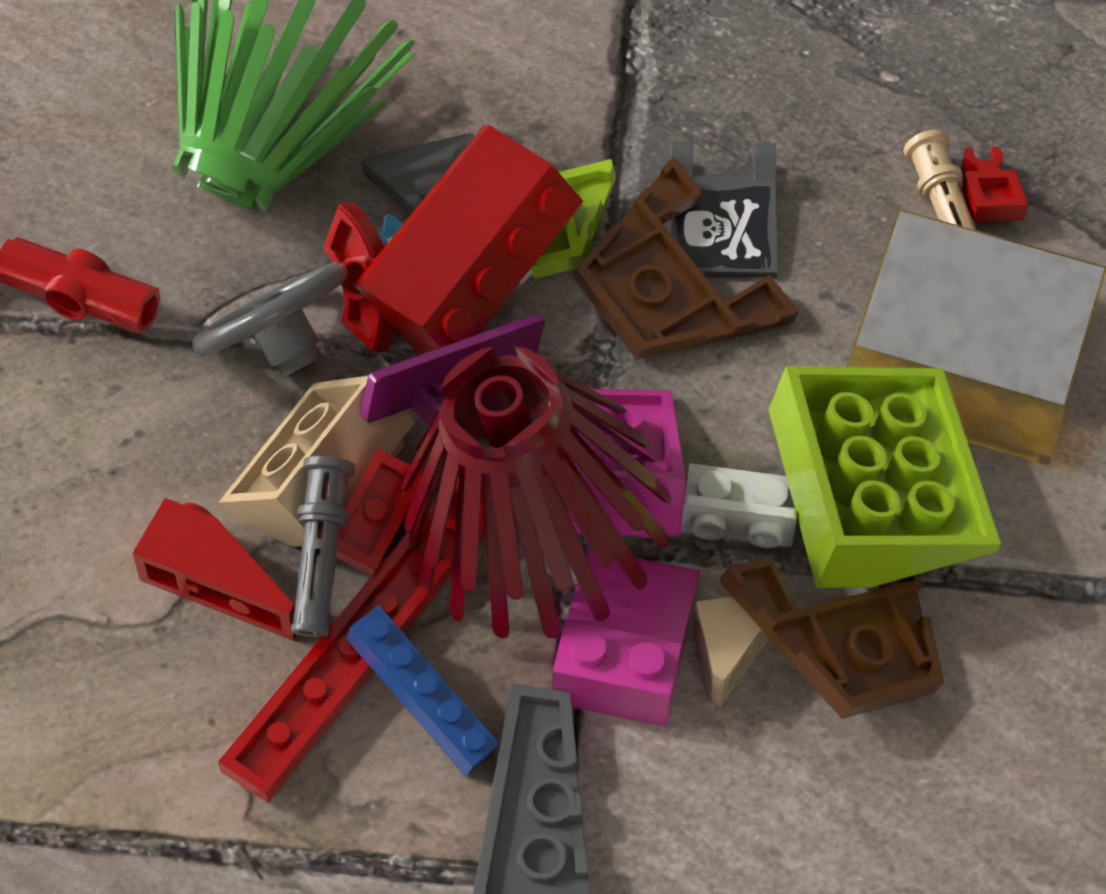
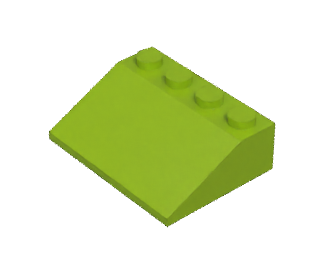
[768,366,1001,588]

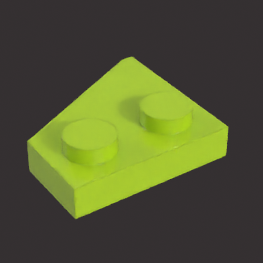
[531,159,616,279]

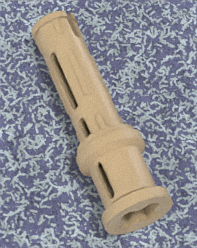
[903,130,978,233]

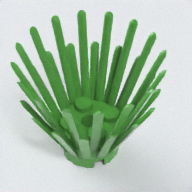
[171,0,416,212]

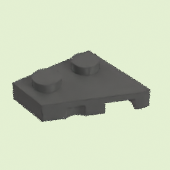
[362,133,475,215]

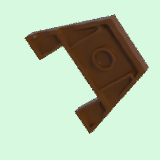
[574,158,799,360]
[719,557,945,719]

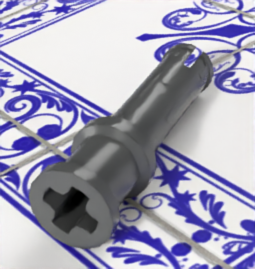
[291,456,356,637]

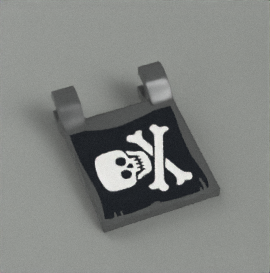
[670,141,778,278]

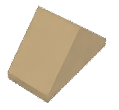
[693,596,770,707]

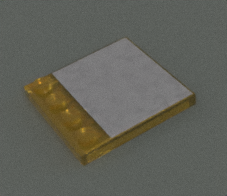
[846,209,1106,466]

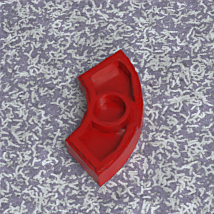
[323,201,394,353]

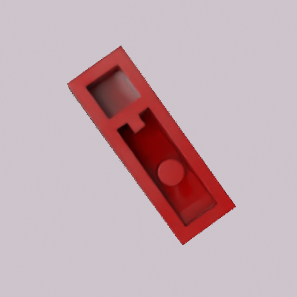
[132,498,297,641]

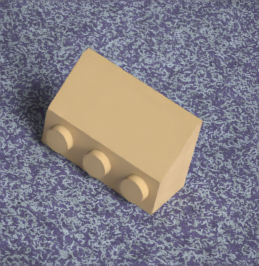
[218,376,415,547]

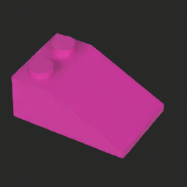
[565,389,686,538]
[552,548,701,727]

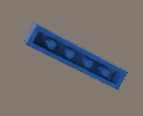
[346,605,500,777]

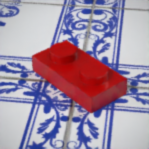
[336,447,423,576]

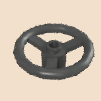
[192,261,348,376]

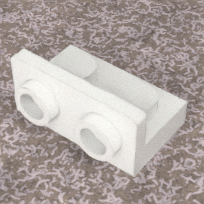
[681,463,798,548]

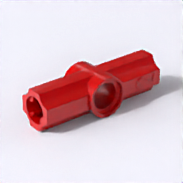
[0,237,161,334]

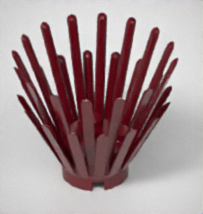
[402,346,671,638]

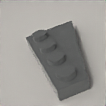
[473,683,590,894]

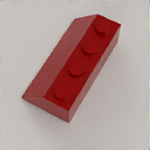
[354,125,584,355]

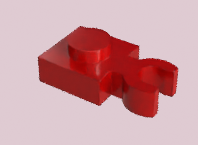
[961,147,1028,222]

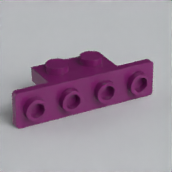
[360,314,545,425]

